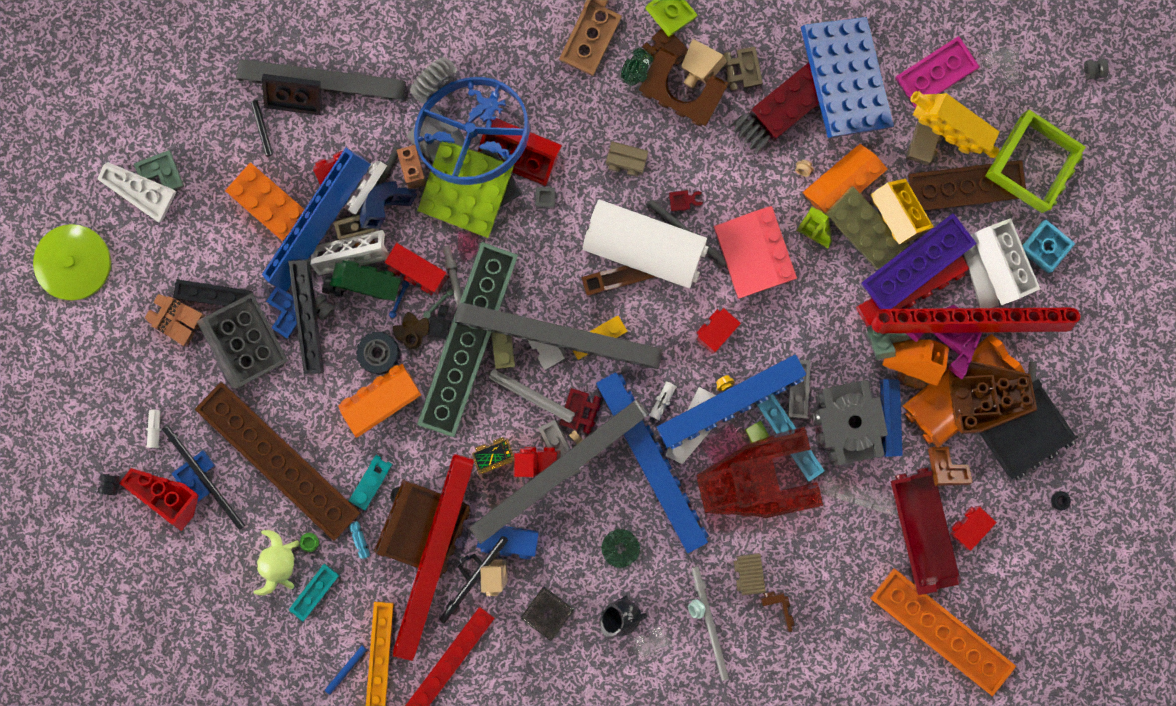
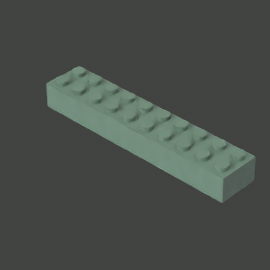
[417,242,518,437]

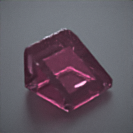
[458,231,478,252]

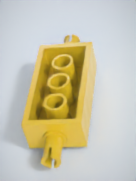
[910,91,1000,158]

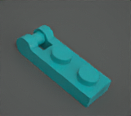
[349,454,393,510]

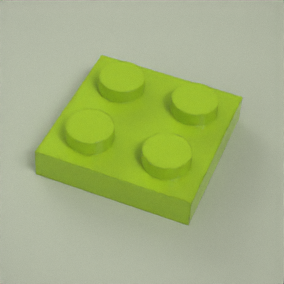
[645,0,698,37]

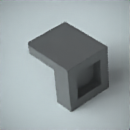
[535,187,556,210]

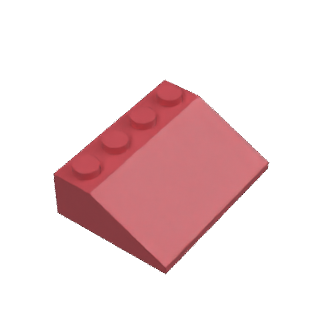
[713,206,797,299]

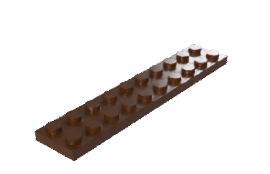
[194,381,361,541]

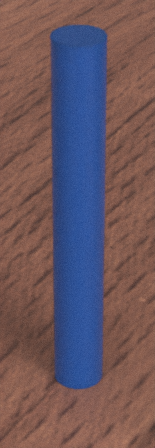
[325,645,368,695]

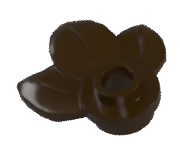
[393,312,429,350]

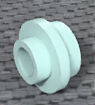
[688,599,705,619]

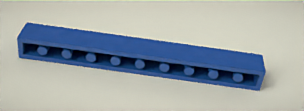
[596,372,709,553]

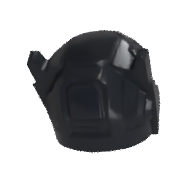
[600,595,647,637]

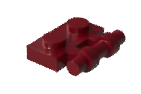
[559,388,602,434]

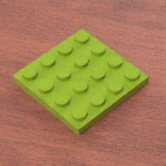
[417,142,514,238]

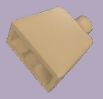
[681,39,727,89]

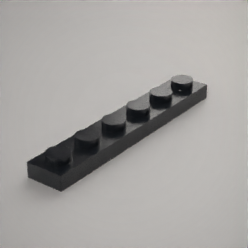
[289,259,324,374]

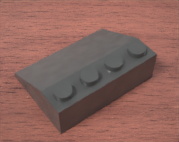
[197,293,288,389]

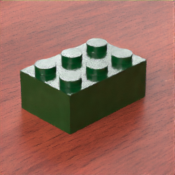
[330,260,401,301]

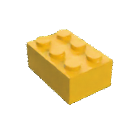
[870,178,934,244]

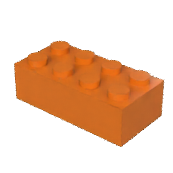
[225,162,305,241]

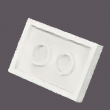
[345,161,387,214]

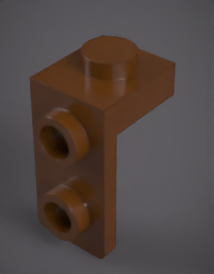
[760,591,795,632]

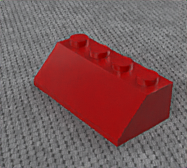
[478,118,562,186]

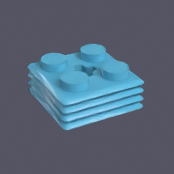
[1022,220,1075,273]

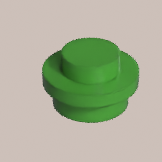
[300,533,319,552]

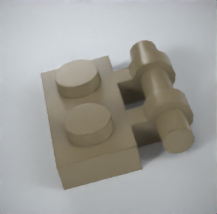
[723,47,763,91]

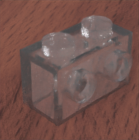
[631,625,675,663]

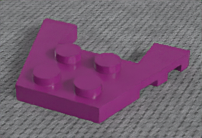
[906,304,982,380]

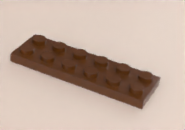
[907,160,1026,211]

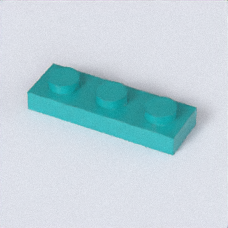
[288,563,340,622]

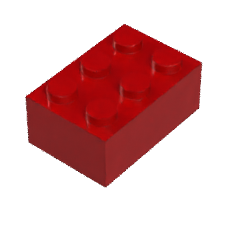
[385,242,449,296]

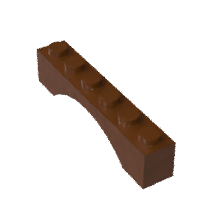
[581,266,656,297]

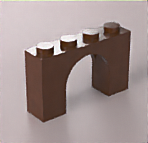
[639,47,729,127]

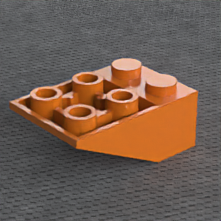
[882,339,949,386]

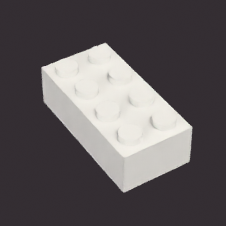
[972,218,1040,305]

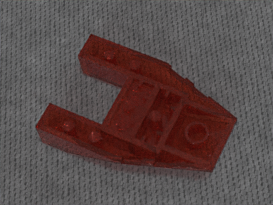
[696,427,824,518]

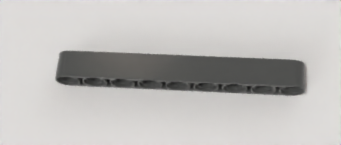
[236,59,406,102]

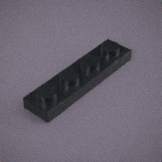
[173,279,253,306]

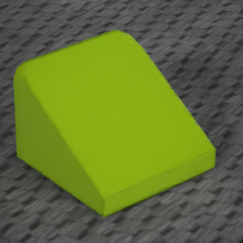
[744,421,770,446]

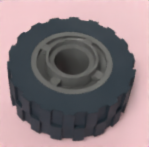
[356,332,400,375]

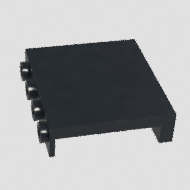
[979,379,1078,481]

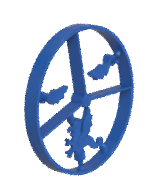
[414,77,530,185]

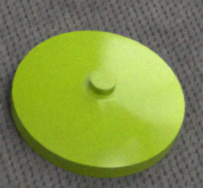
[33,224,111,301]

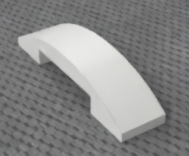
[962,234,999,308]

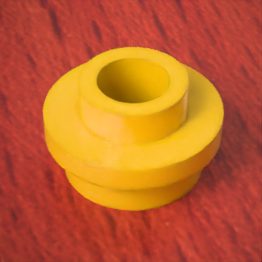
[716,375,735,392]

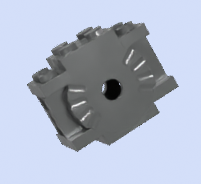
[812,379,888,465]

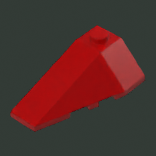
[119,468,199,531]

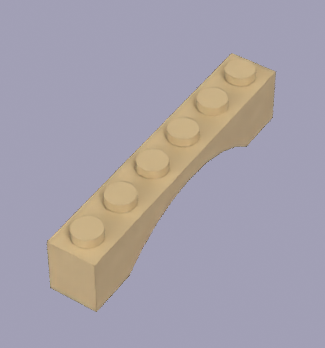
[481,558,508,596]

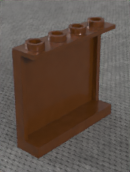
[374,479,471,578]

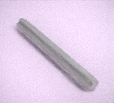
[489,369,575,423]

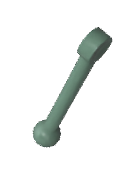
[423,288,453,318]

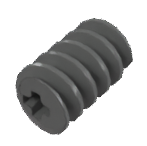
[729,112,771,155]

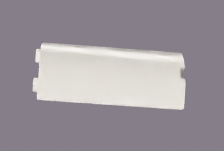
[583,199,709,289]

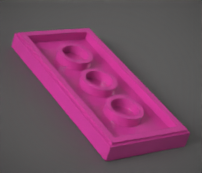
[895,36,980,109]

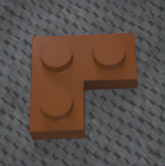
[928,446,973,486]

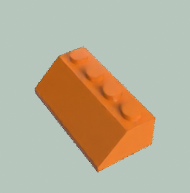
[802,144,888,214]
[338,363,421,438]

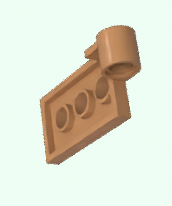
[559,0,622,76]

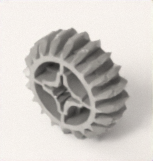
[410,57,457,103]

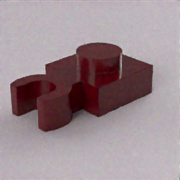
[669,190,703,212]

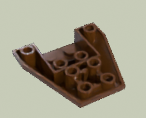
[949,361,1037,434]

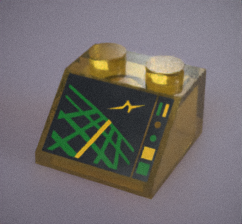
[472,437,514,475]

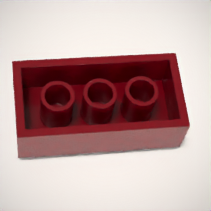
[750,62,819,142]

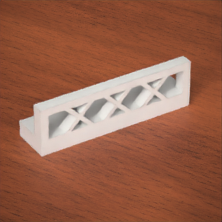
[310,230,389,275]

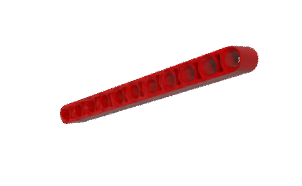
[871,307,1081,334]
[393,454,474,661]

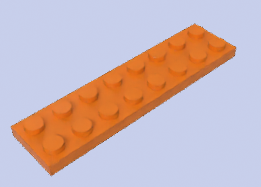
[870,568,1016,697]

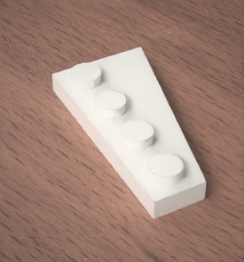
[98,162,177,222]
[665,387,719,464]

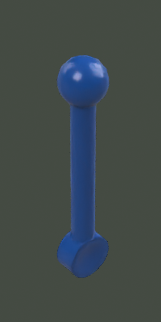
[389,281,410,318]

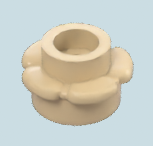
[795,160,814,177]

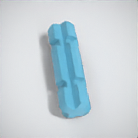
[349,521,370,559]

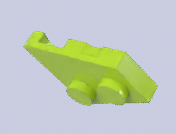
[797,207,832,248]

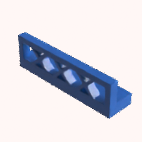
[880,379,903,457]

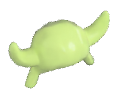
[253,530,300,595]

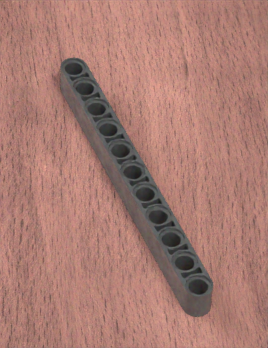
[454,303,663,369]
[469,399,649,544]

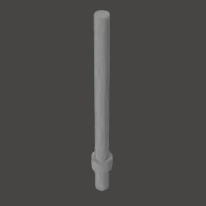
[443,245,462,307]
[691,566,729,680]

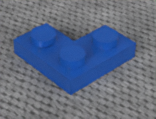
[266,287,297,339]
[171,450,215,503]

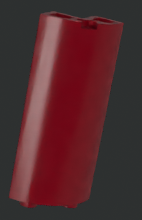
[890,467,961,595]

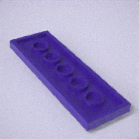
[860,213,977,310]

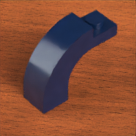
[360,181,417,229]

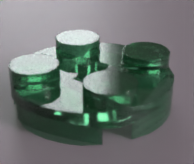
[621,48,653,86]
[601,529,640,568]

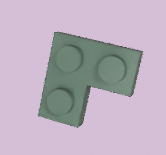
[134,150,184,190]
[867,327,909,360]

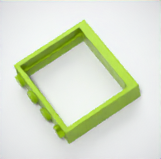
[985,109,1086,213]

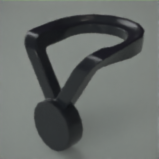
[458,553,482,580]

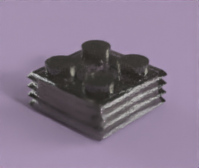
[521,587,574,641]

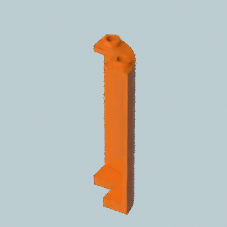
[903,334,1025,448]

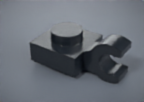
[427,304,451,339]

